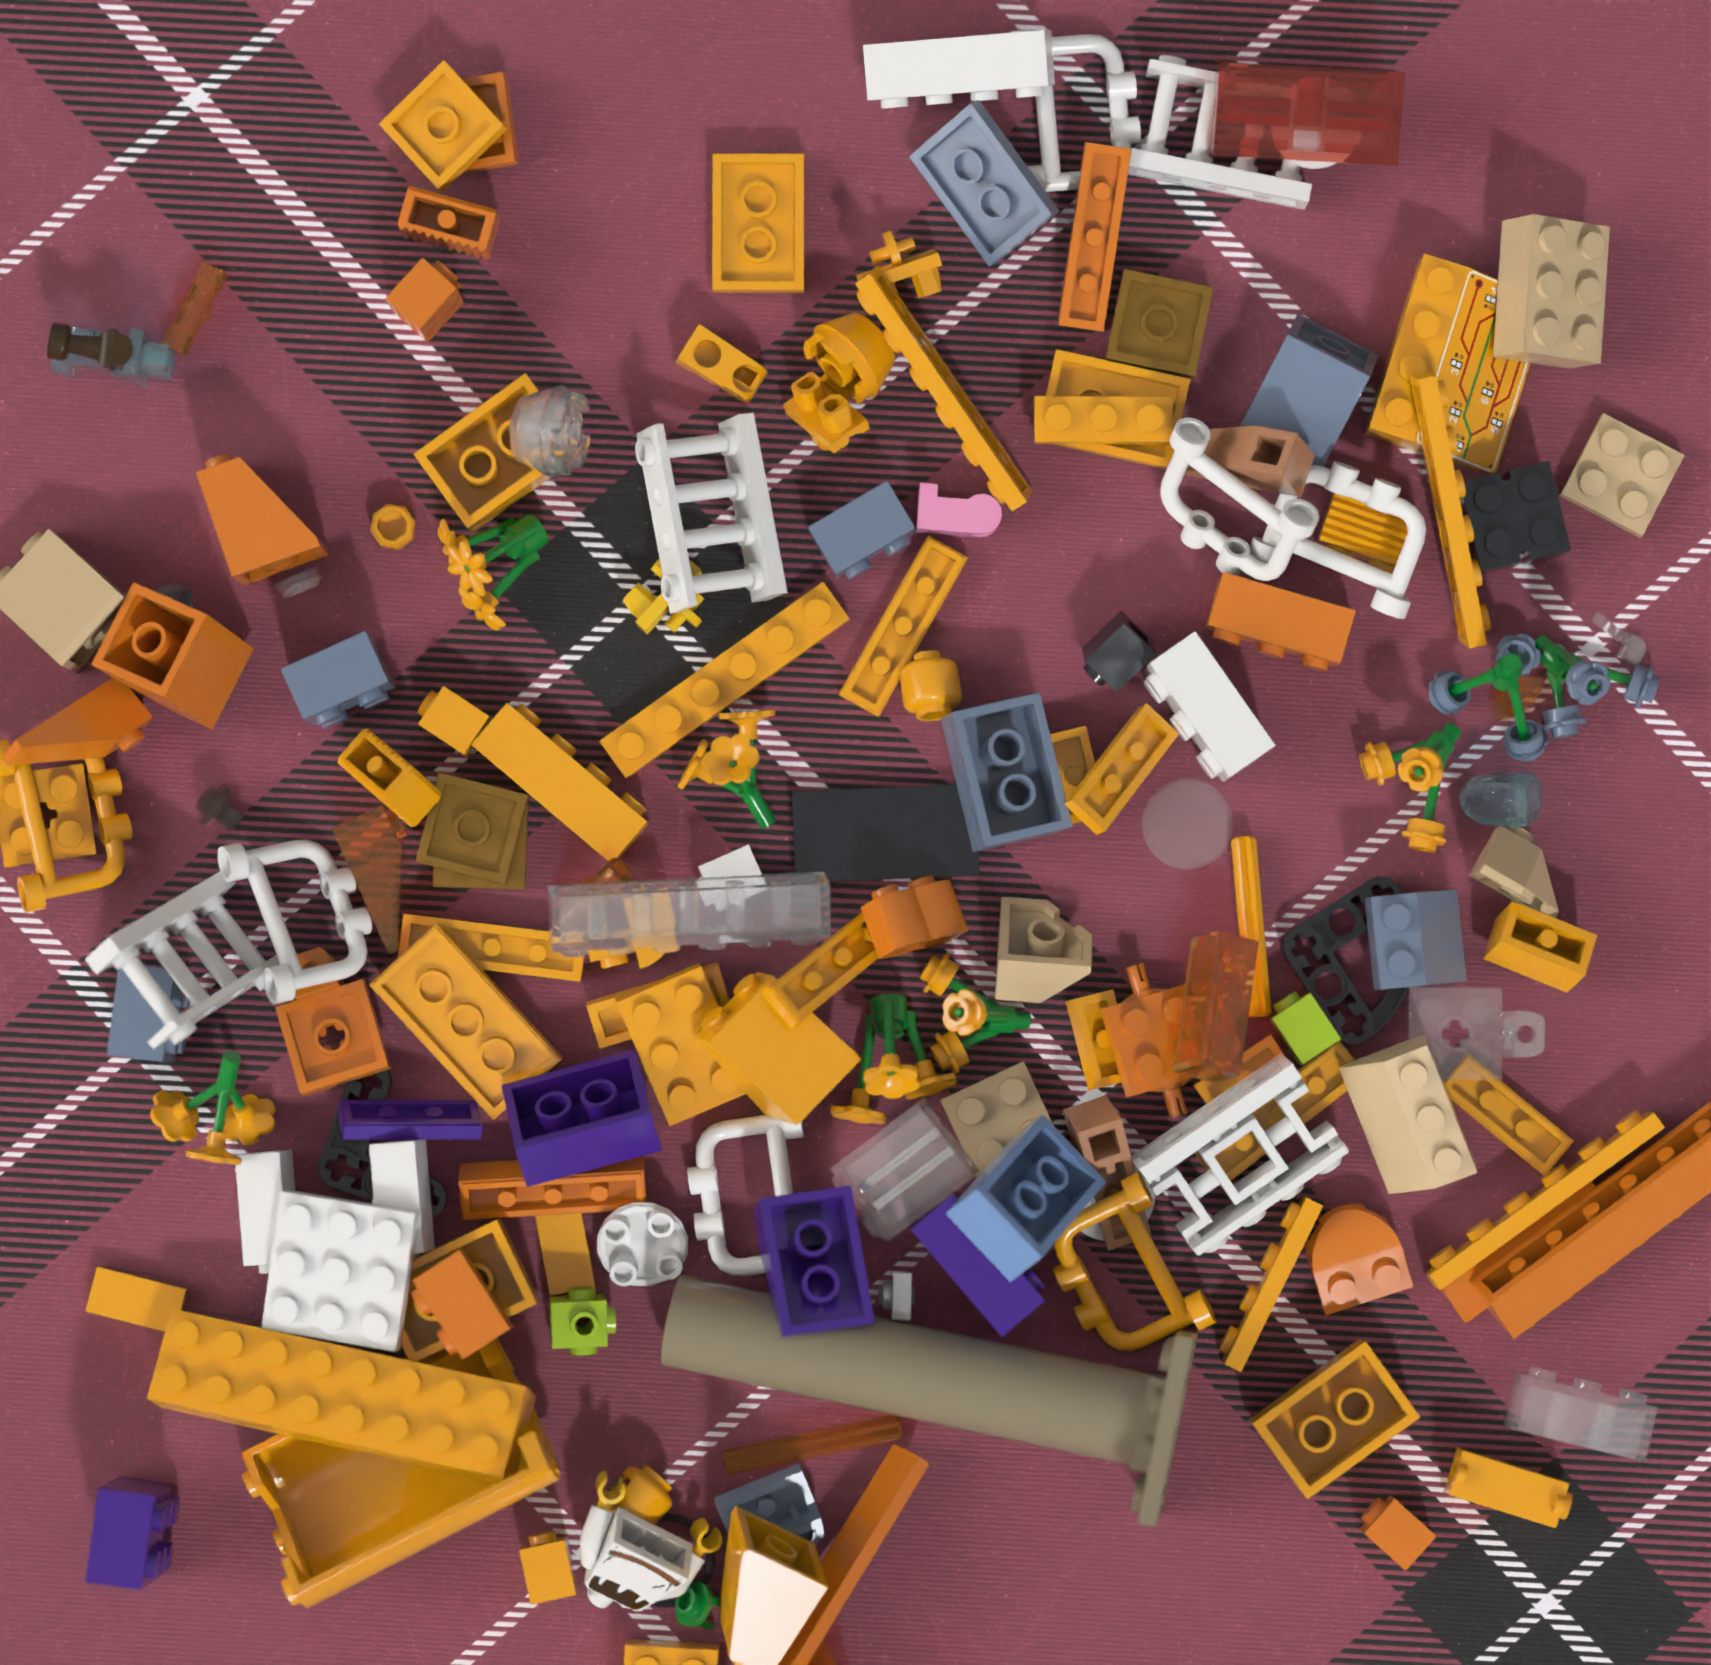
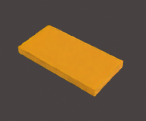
[369,922,562,1120]

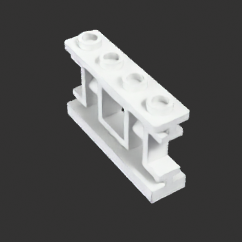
[1131,1053,1349,1256]

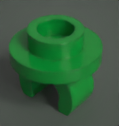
[675,1581,720,1630]

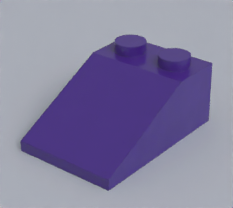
[753,1185,875,1338]

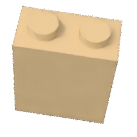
[0,529,126,674]

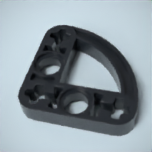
[1282,877,1409,1045]

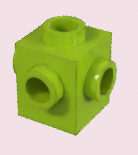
[549,1287,616,1355]

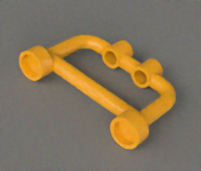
[0,739,133,913]
[1053,1172,1217,1351]

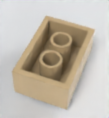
[1493,214,1610,369]

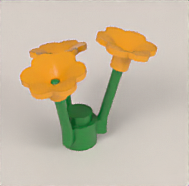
[830,993,957,1124]

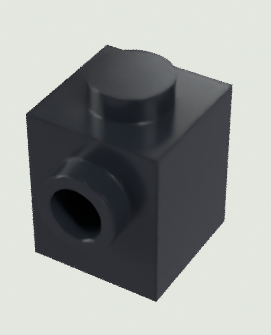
[1082,610,1156,692]

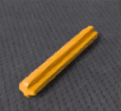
[1231,836,1272,1018]

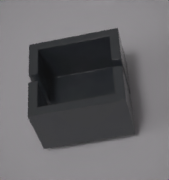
[1460,461,1571,575]

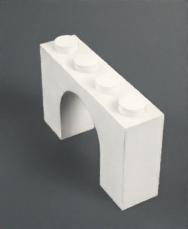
[235,1140,435,1274]

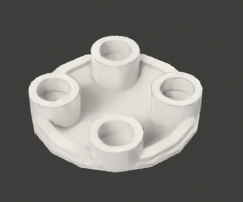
[597,1202,688,1286]

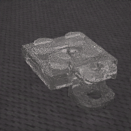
[1408,987,1545,1080]

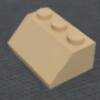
[1339,1034,1477,1194]

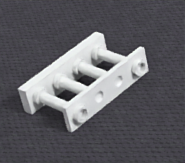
[1128,55,1312,210]
[635,413,788,614]
[85,872,280,1049]

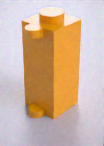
[1444,1447,1573,1528]

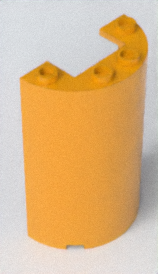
[242,1338,561,1608]

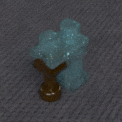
[47,322,176,387]

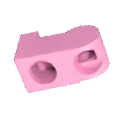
[915,483,1002,537]

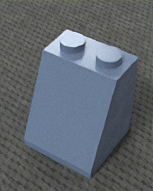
[1240,314,1379,466]

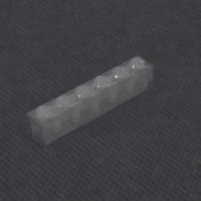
[547,872,831,957]

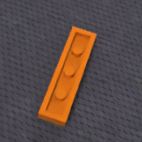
[1057,142,1132,332]

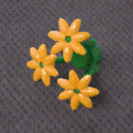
[437,513,548,631]

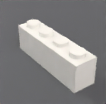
[863,30,1055,109]

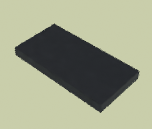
[792,784,979,884]

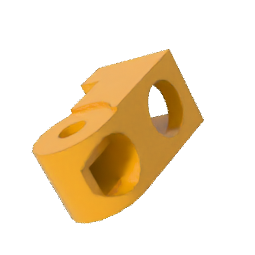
[675,324,768,404]

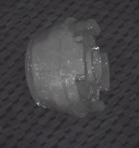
[509,385,590,478]

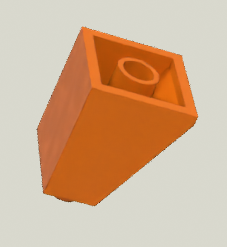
[196,454,330,586]
[91,582,254,730]

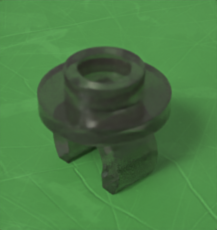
[195,784,244,830]

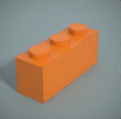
[1205,572,1356,672]

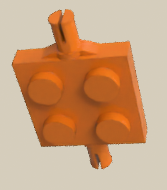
[1100,963,1214,1118]

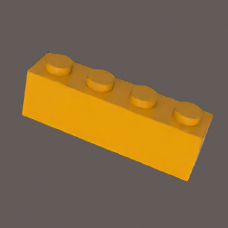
[471,703,649,866]

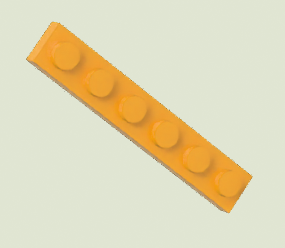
[855,266,1034,511]
[1409,370,1491,649]
[599,582,850,779]
[1424,1110,1665,1290]

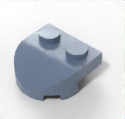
[714,1463,824,1547]

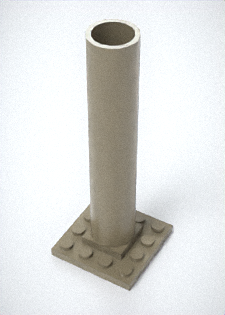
[661,1274,1198,1527]

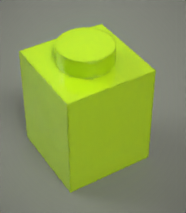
[1269,991,1341,1065]

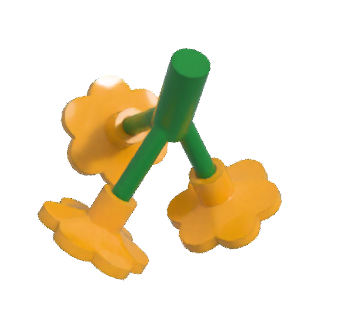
[677,710,776,828]
[150,1051,276,1165]

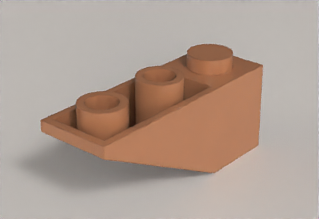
[1184,426,1315,497]

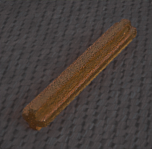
[722,1415,903,1475]

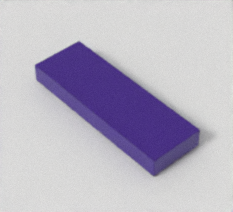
[338,1100,483,1140]

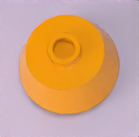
[804,313,895,405]

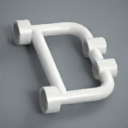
[1011,30,1141,192]
[1160,418,1319,581]
[1250,461,1426,619]
[218,840,372,1004]
[687,1115,804,1276]

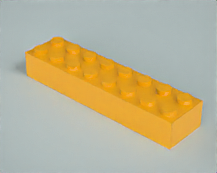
[147,1308,536,1483]

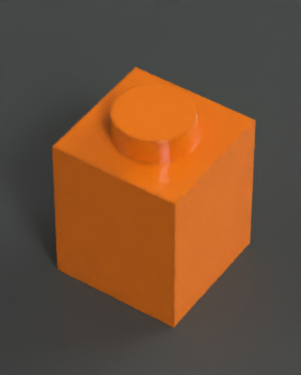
[1360,1495,1436,1571]

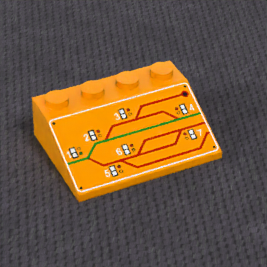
[1364,253,1530,475]

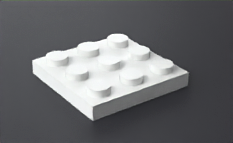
[261,1189,420,1352]

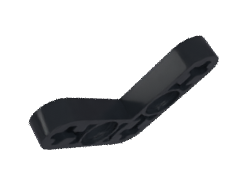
[318,1069,448,1217]

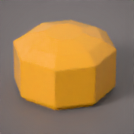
[370,504,416,550]

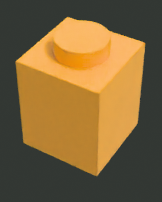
[417,686,492,757]
[519,1530,579,1605]

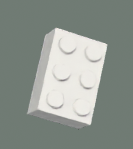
[1143,632,1275,782]

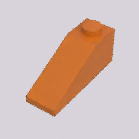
[2,678,153,766]

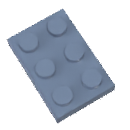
[909,100,1060,267]

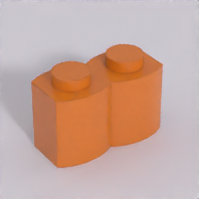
[860,875,968,959]

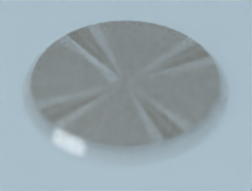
[1142,778,1233,870]

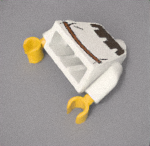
[580,1471,722,1611]

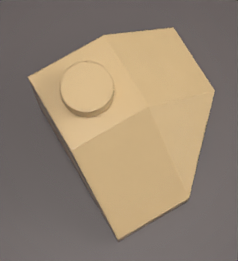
[1469,823,1559,918]
[995,897,1092,1003]

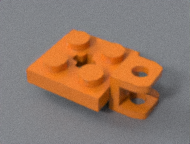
[275,947,391,1096]

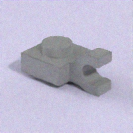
[878,1272,915,1320]

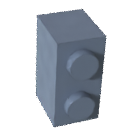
[808,481,915,580]

